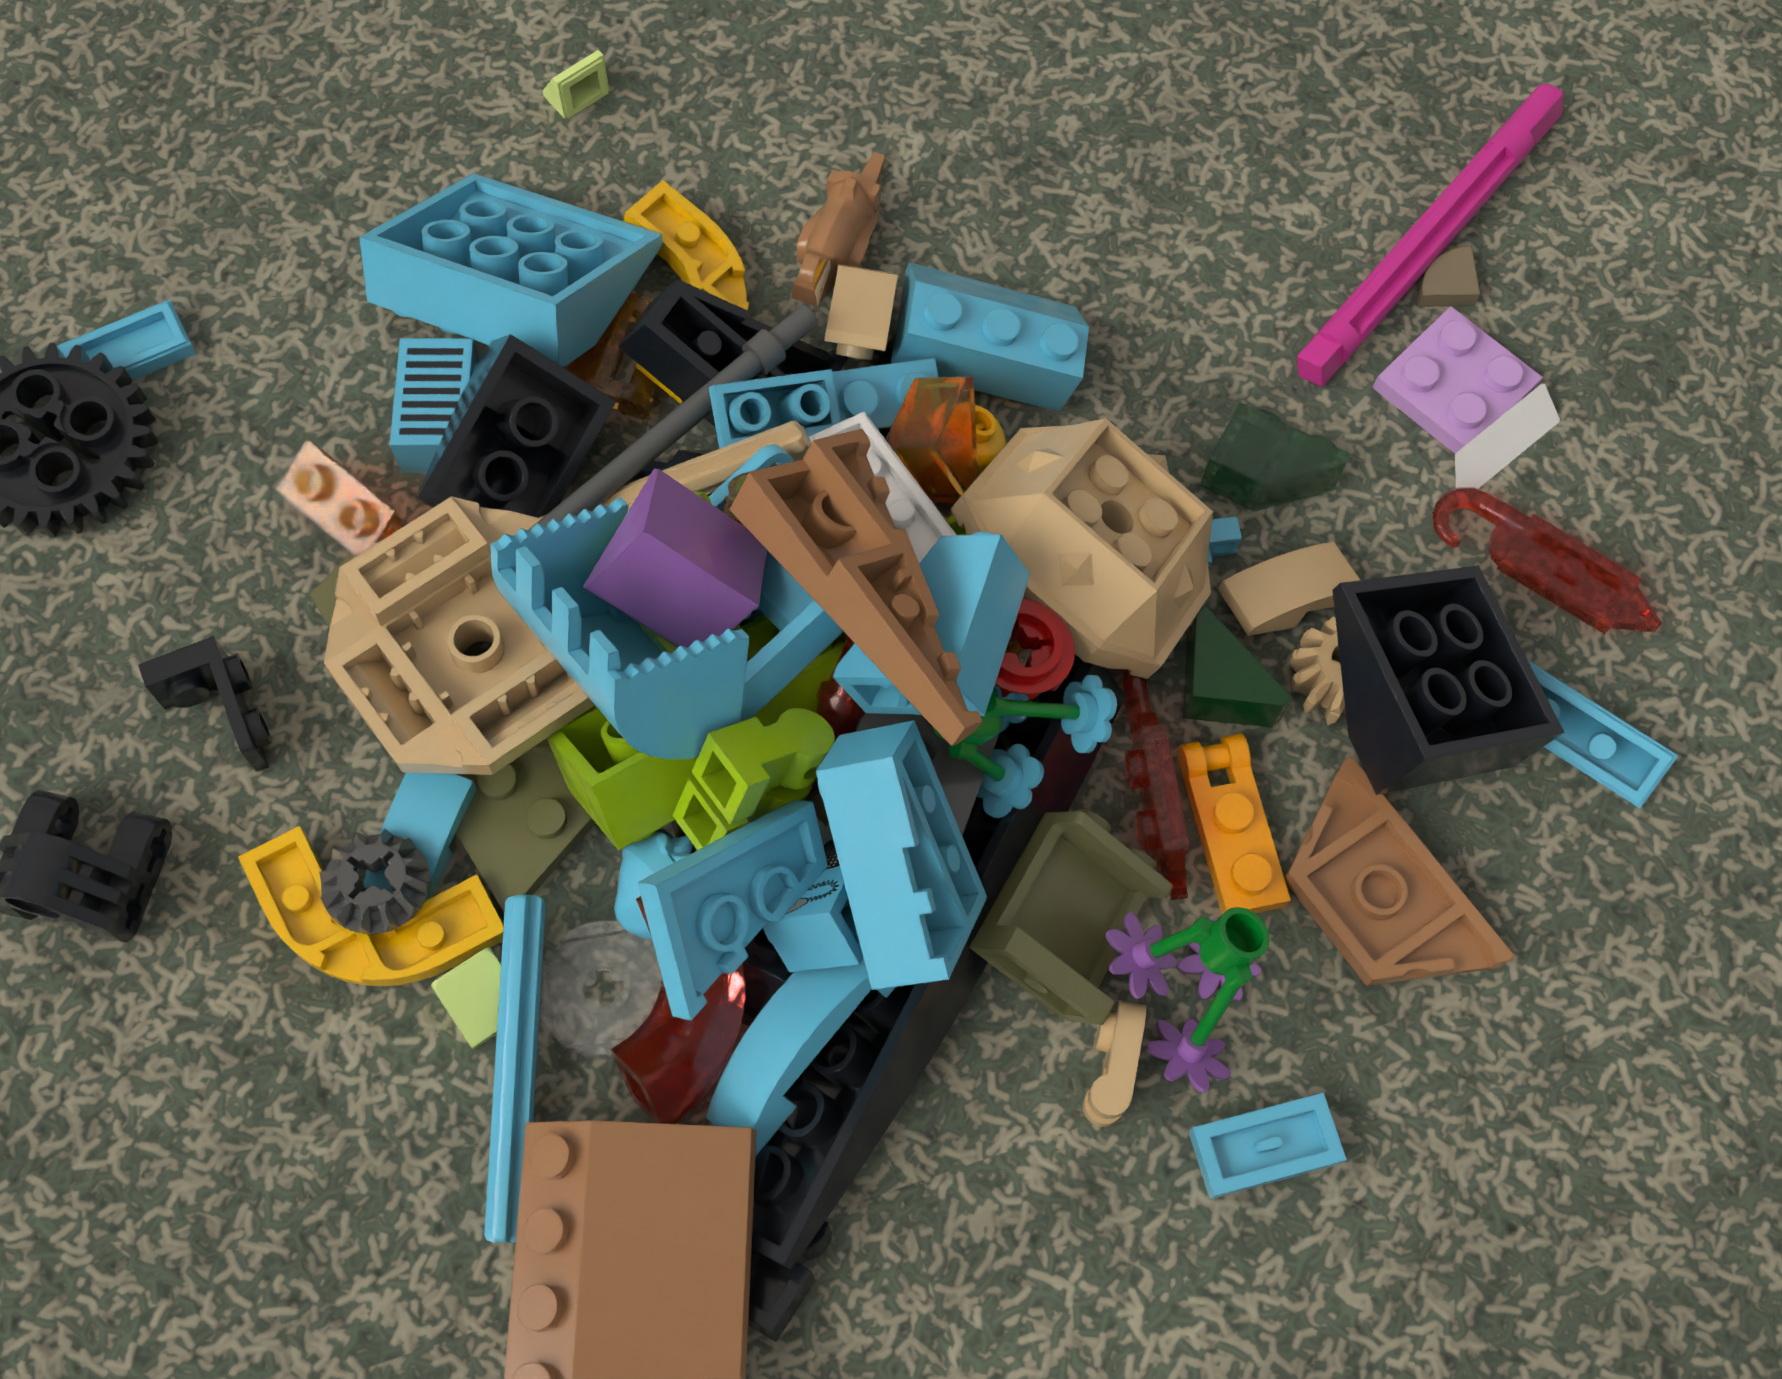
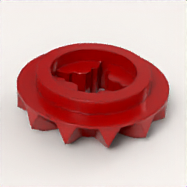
[995,598,1075,701]

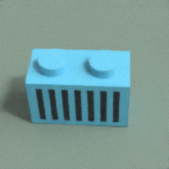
[390,338,480,473]

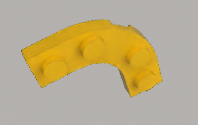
[623,180,749,404]
[238,826,504,987]

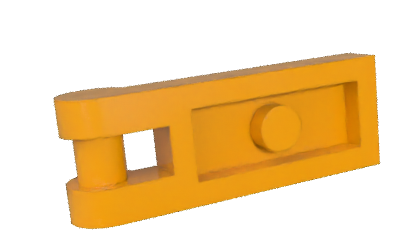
[1177,733,1291,914]

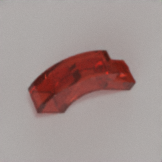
[610,896,745,1124]

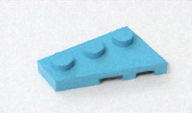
[637,800,828,1021]

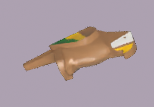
[791,152,885,307]

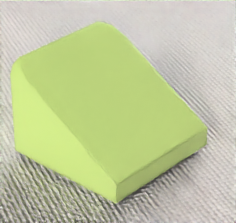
[543,50,609,119]
[431,947,501,1050]

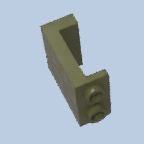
[969,808,1173,1025]

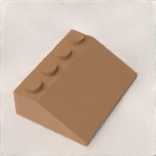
[504,1120,757,1379]

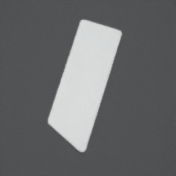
[1455,383,1560,504]

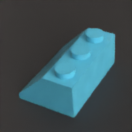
[891,262,1089,411]

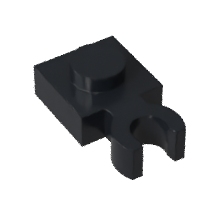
[748,1221,832,1342]

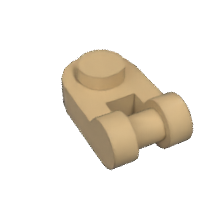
[1083,1000,1146,1127]

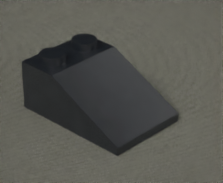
[415,334,616,518]

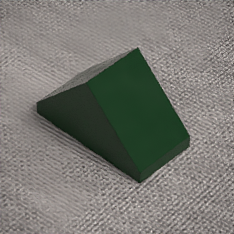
[1183,606,1293,728]

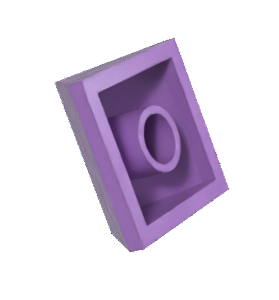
[583,469,767,648]

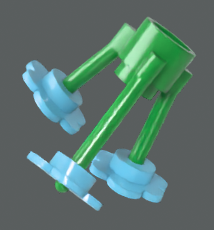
[932,675,1117,818]

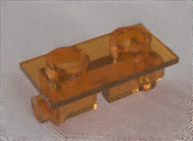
[276,439,402,556]

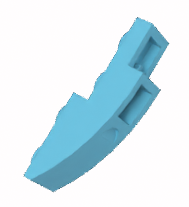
[708,358,944,448]

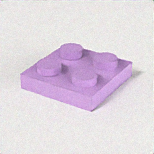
[1372,306,1543,454]

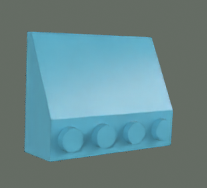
[359,173,662,368]

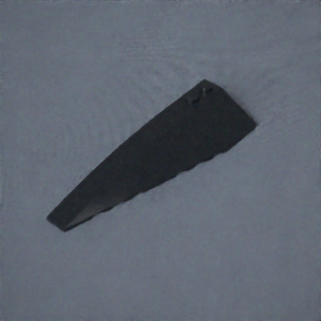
[751,636,1126,1269]

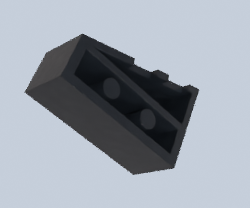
[618,279,849,428]

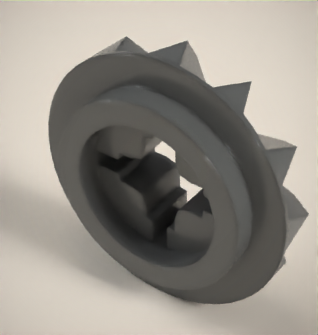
[319,828,430,934]

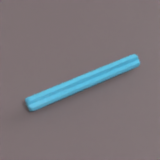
[484,894,546,1243]

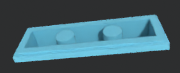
[1527,659,1678,808]

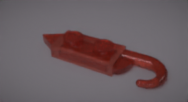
[1432,487,1662,635]
[1123,669,1190,900]

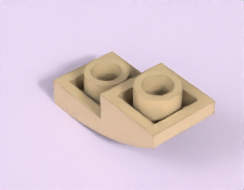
[1217,541,1360,636]

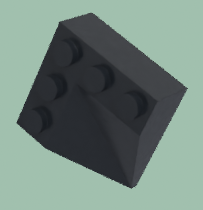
[1332,565,1565,795]

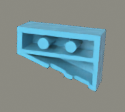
[816,720,987,990]

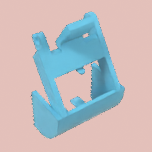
[491,444,844,759]

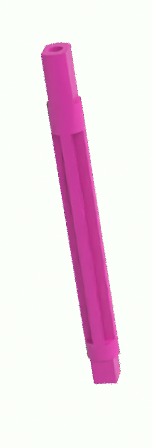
[1297,84,1564,387]

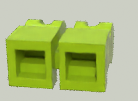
[672,708,835,851]

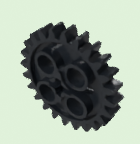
[0,343,158,538]

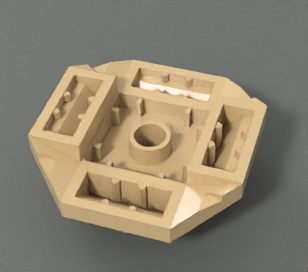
[951,418,1213,679]
[324,496,595,775]

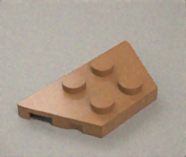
[1284,756,1515,986]

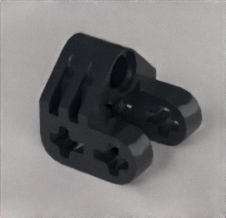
[0,790,172,942]

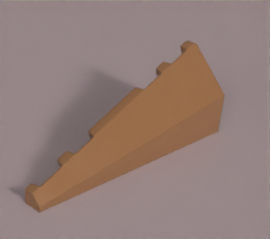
[729,429,982,746]

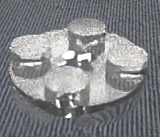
[540,921,671,1060]

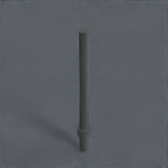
[528,304,818,531]

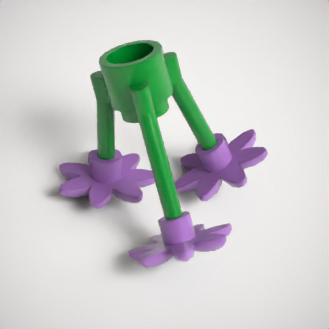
[1106,907,1270,1093]

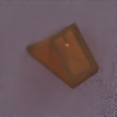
[885,376,978,503]

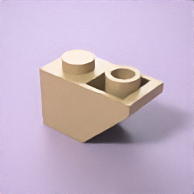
[824,264,899,360]

